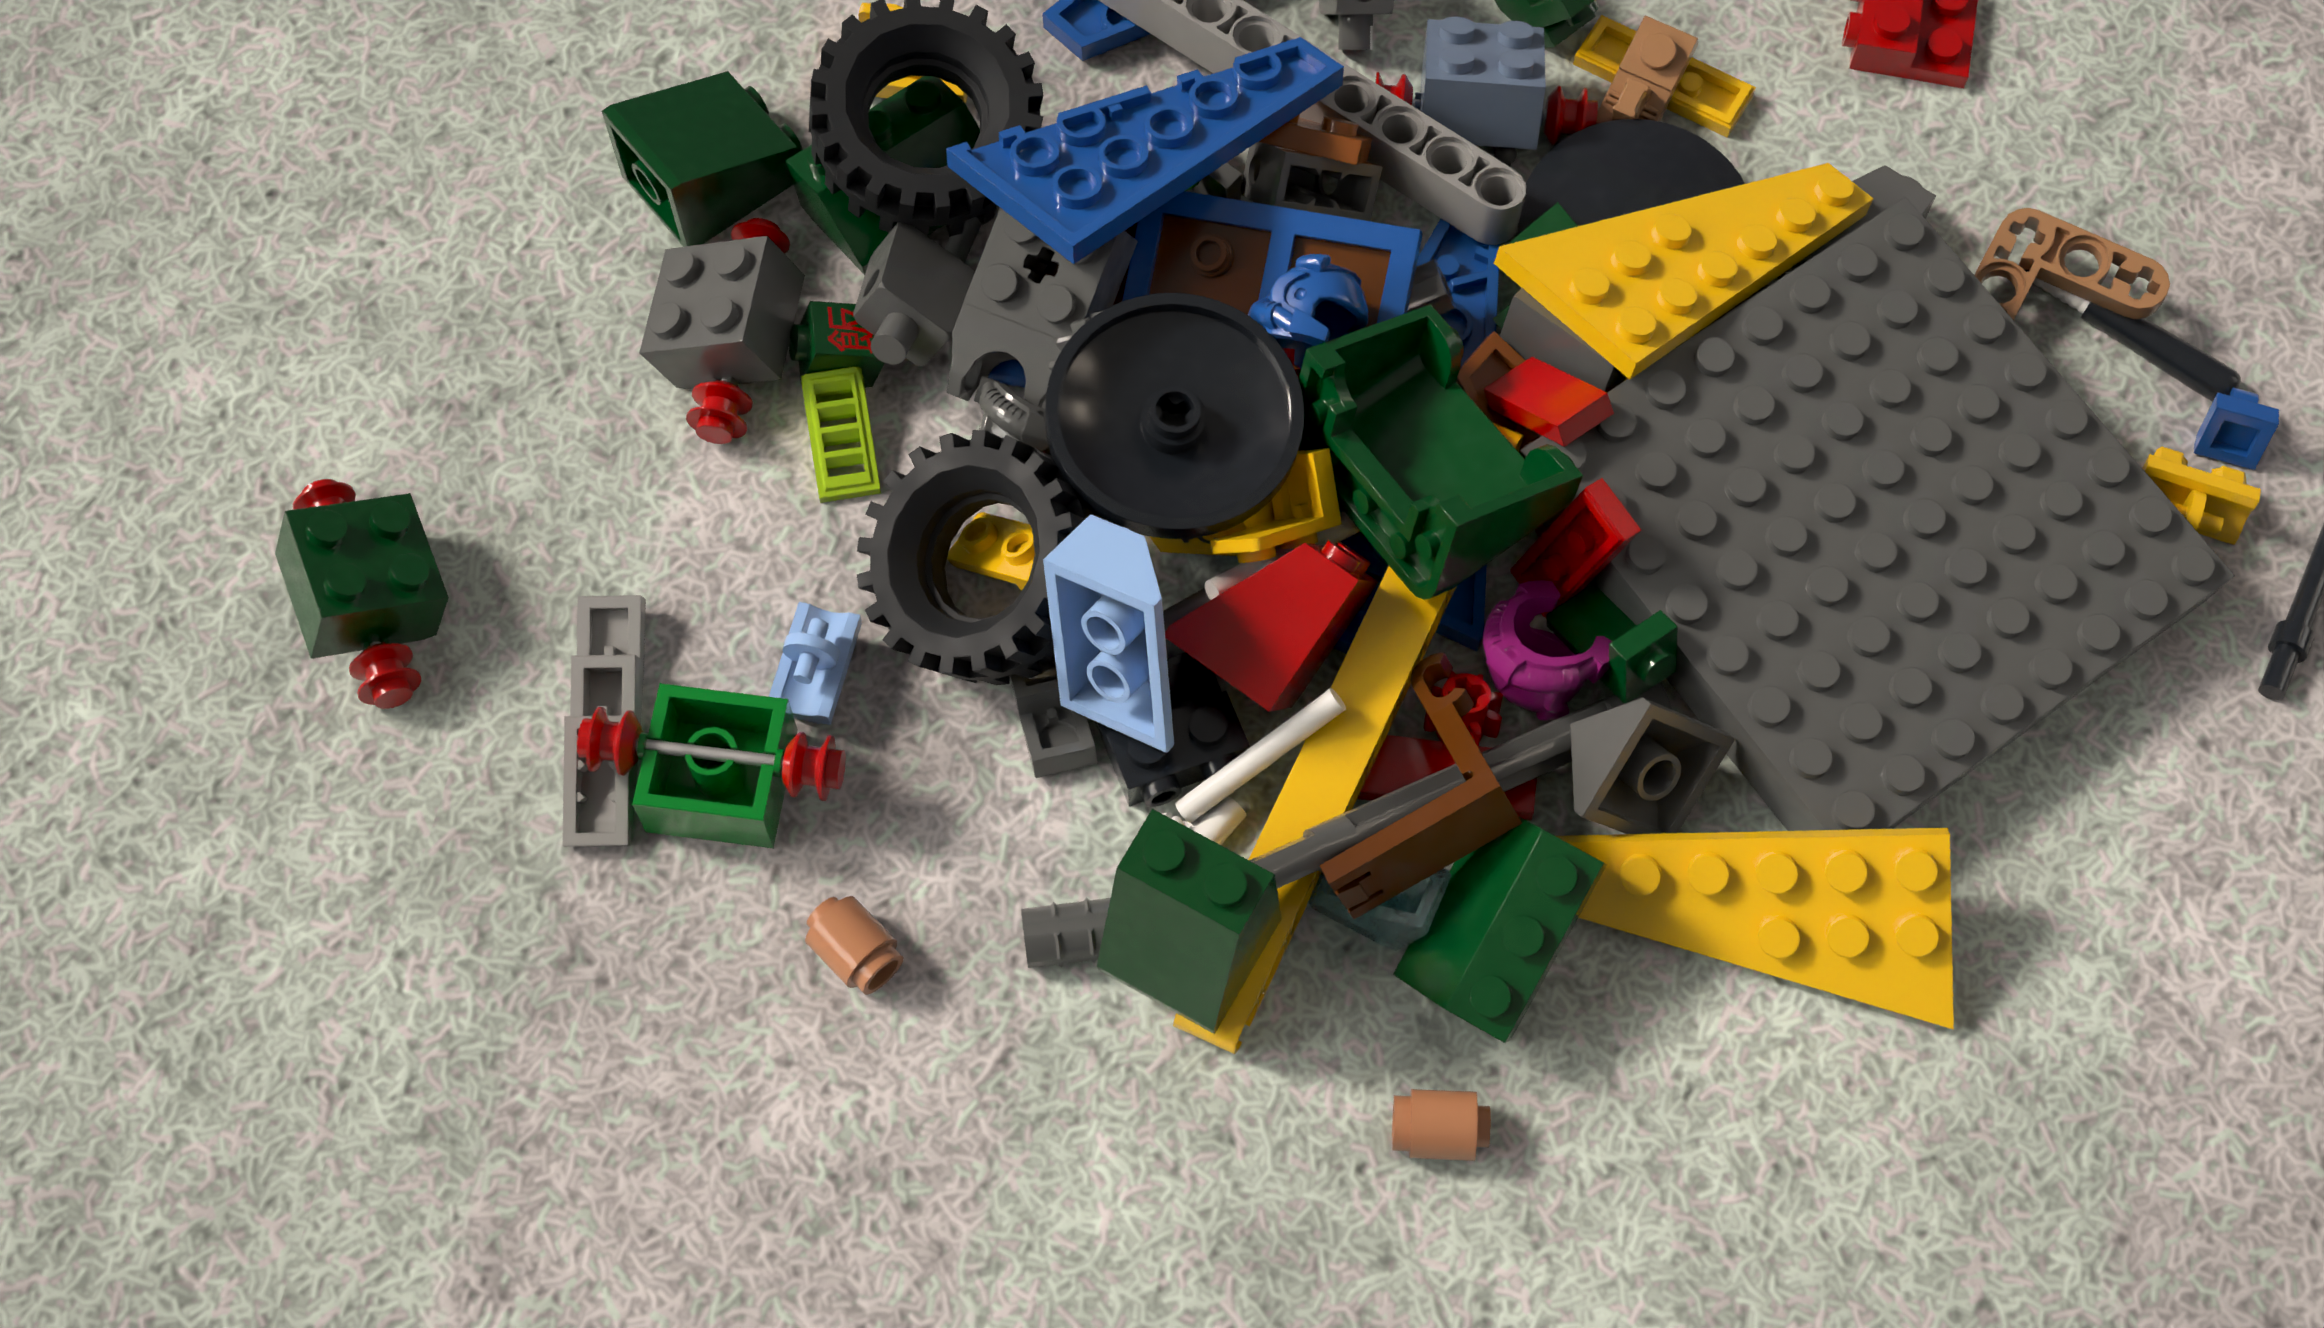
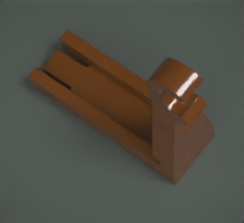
[1320,653,1522,919]

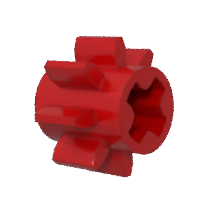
[1423,671,1503,750]

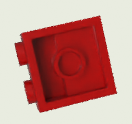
[1842,0,1978,89]

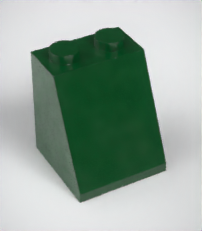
[601,71,803,247]
[1097,809,1282,1034]

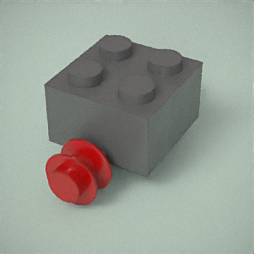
[639,218,805,444]

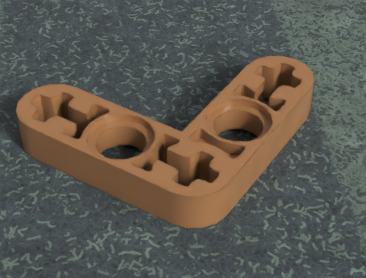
[1974,208,2170,320]

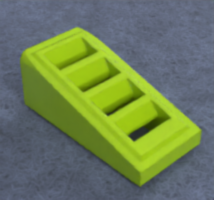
[801,367,881,503]

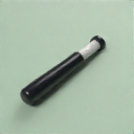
[2025,270,2241,402]

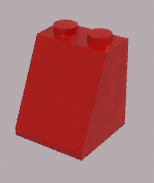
[1165,540,1378,712]

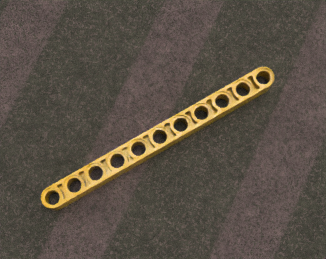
[1173,422,1523,1054]

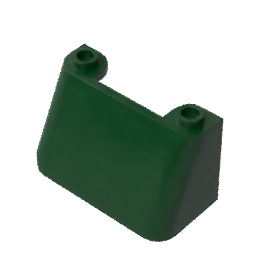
[1298,304,1583,600]

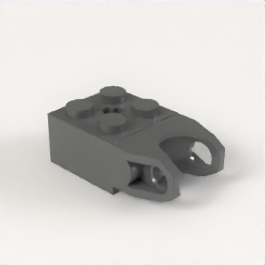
[947,208,1138,409]

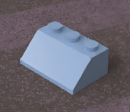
[1043,514,1174,753]

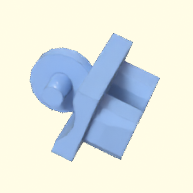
[769,602,862,725]

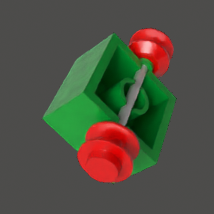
[577,683,846,849]

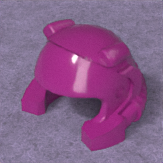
[1483,580,1612,721]

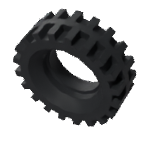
[809,0,1044,237]
[857,430,1106,685]

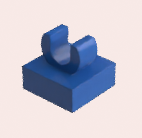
[2193,387,2279,470]

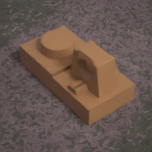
[1596,15,1698,124]

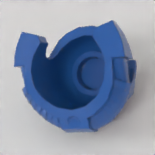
[1248,254,1368,370]

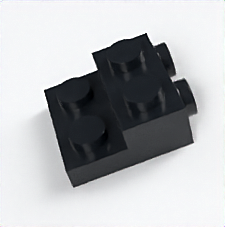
[1094,652,1250,807]

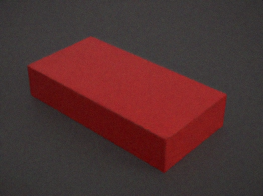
[1484,357,1614,447]

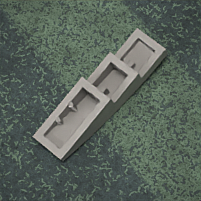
[562,595,646,847]

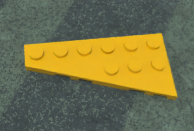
[1494,163,1874,380]
[1556,828,1954,1030]

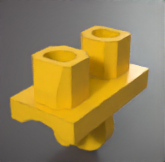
[2142,446,2261,545]

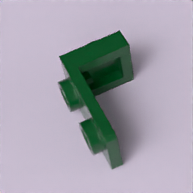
[1546,585,1678,704]

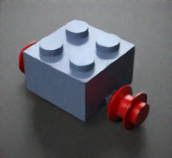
[1375,16,1598,150]

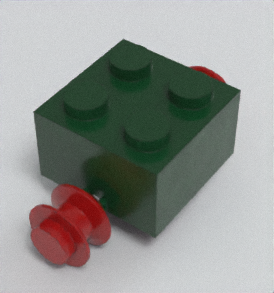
[275,479,449,709]

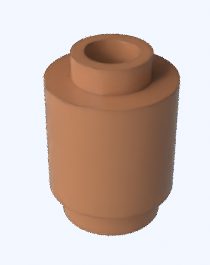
[805,896,904,995]
[1392,1089,1491,1161]

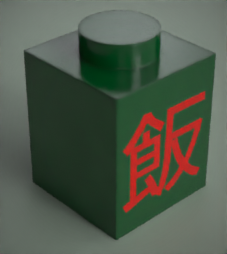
[789,301,885,388]

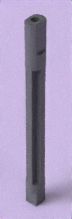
[1249,682,1673,889]

